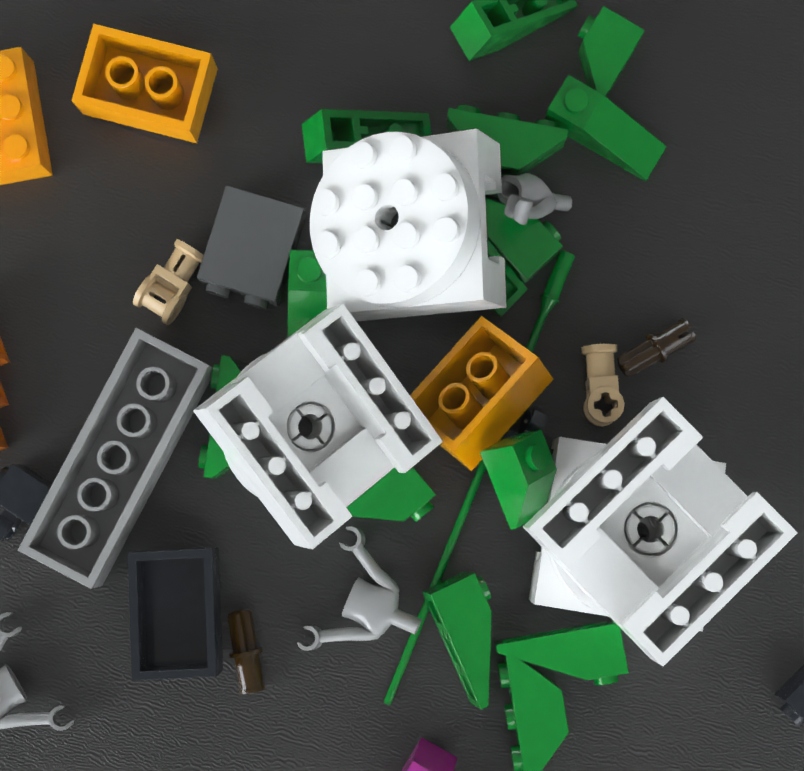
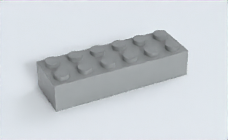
[17,328,213,589]

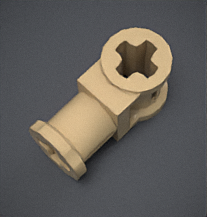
[133,239,204,325]
[581,344,625,427]

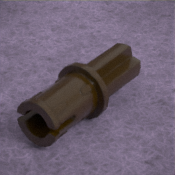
[617,318,696,377]
[228,610,265,695]

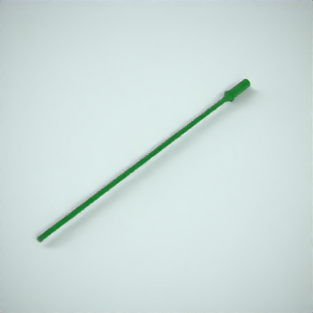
[383,250,575,706]

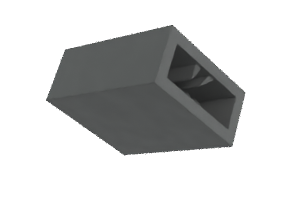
[197,185,307,310]

